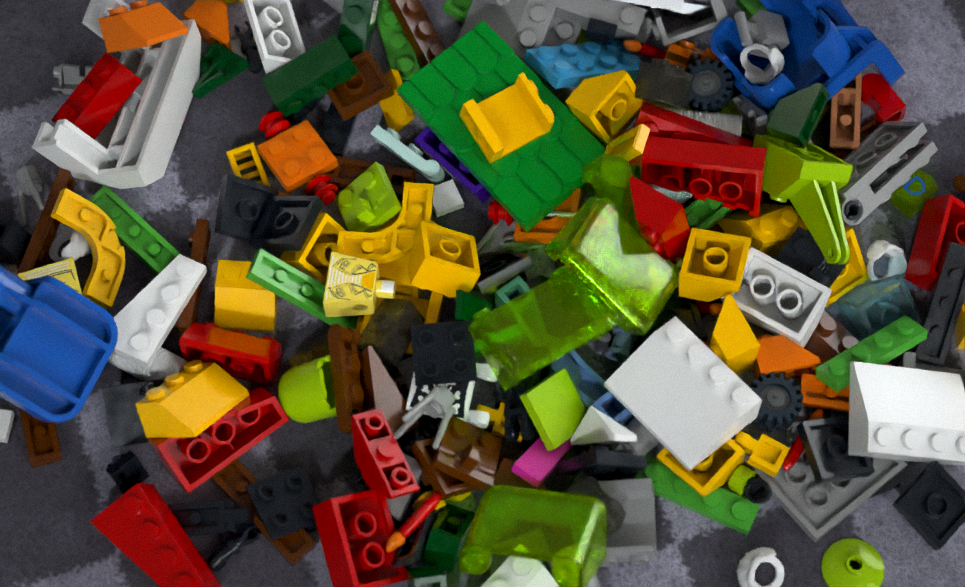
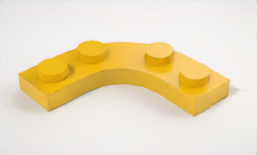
[336,182,434,264]
[50,188,125,309]

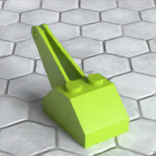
[753,134,853,264]

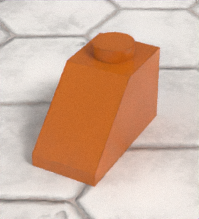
[183,0,232,51]
[752,334,821,380]

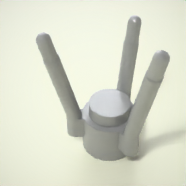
[15,165,52,227]
[393,385,456,449]

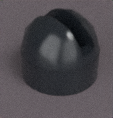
[745,478,772,504]

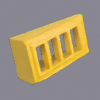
[226,142,271,187]

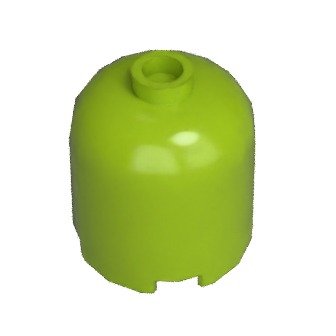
[278,355,337,423]

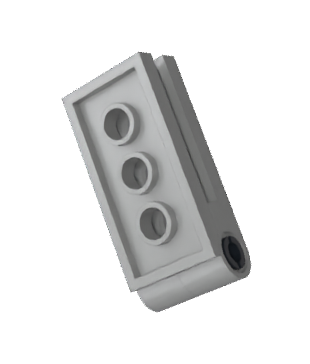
[837,121,938,225]

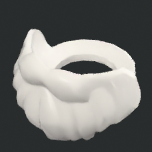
[740,43,785,85]
[49,222,92,262]
[867,240,907,286]
[736,547,785,587]

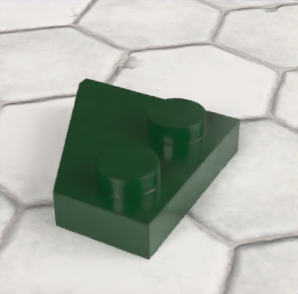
[192,41,250,99]

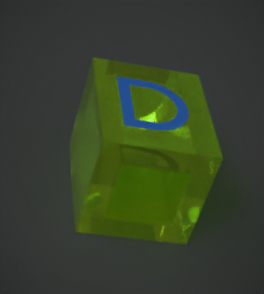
[888,168,939,219]

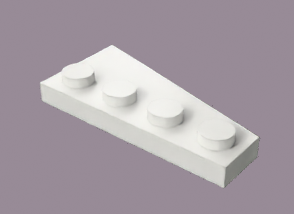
[113,254,207,368]

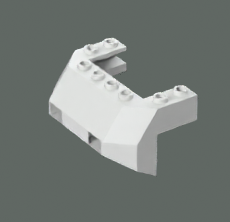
[32,0,201,189]

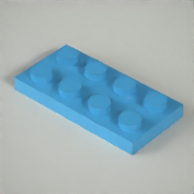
[524,39,649,89]

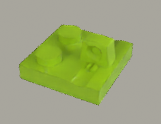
[335,162,402,233]

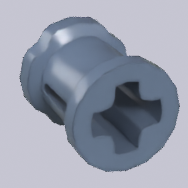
[605,325,640,364]

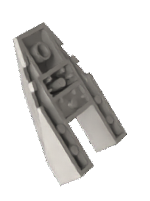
[457,0,647,109]

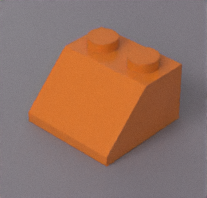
[98,0,189,53]

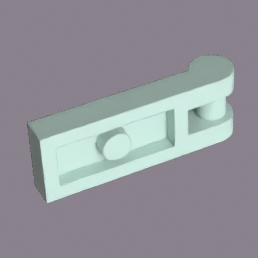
[370,125,445,183]

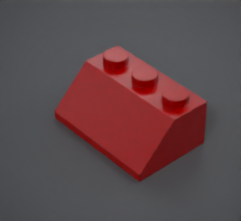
[51,51,142,140]
[629,176,691,269]
[904,194,965,299]
[179,322,283,387]
[312,490,407,587]

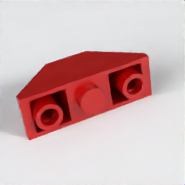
[351,408,420,500]

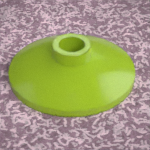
[821,538,885,587]

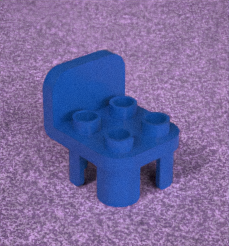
[710,0,905,117]
[0,265,118,423]

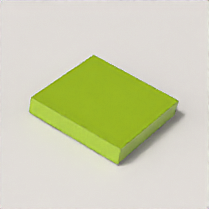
[520,368,587,451]

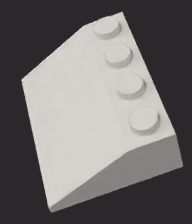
[604,316,762,471]
[848,361,965,466]

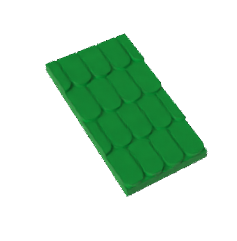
[397,20,606,232]

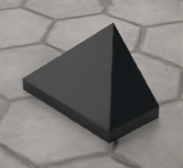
[391,510,435,568]

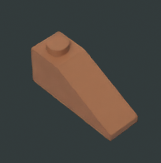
[830,71,862,149]

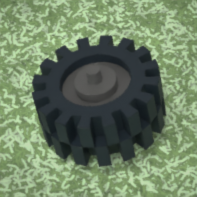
[680,58,734,113]
[749,372,804,433]

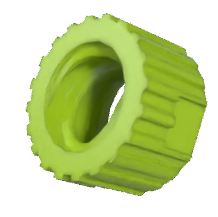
[728,465,756,496]

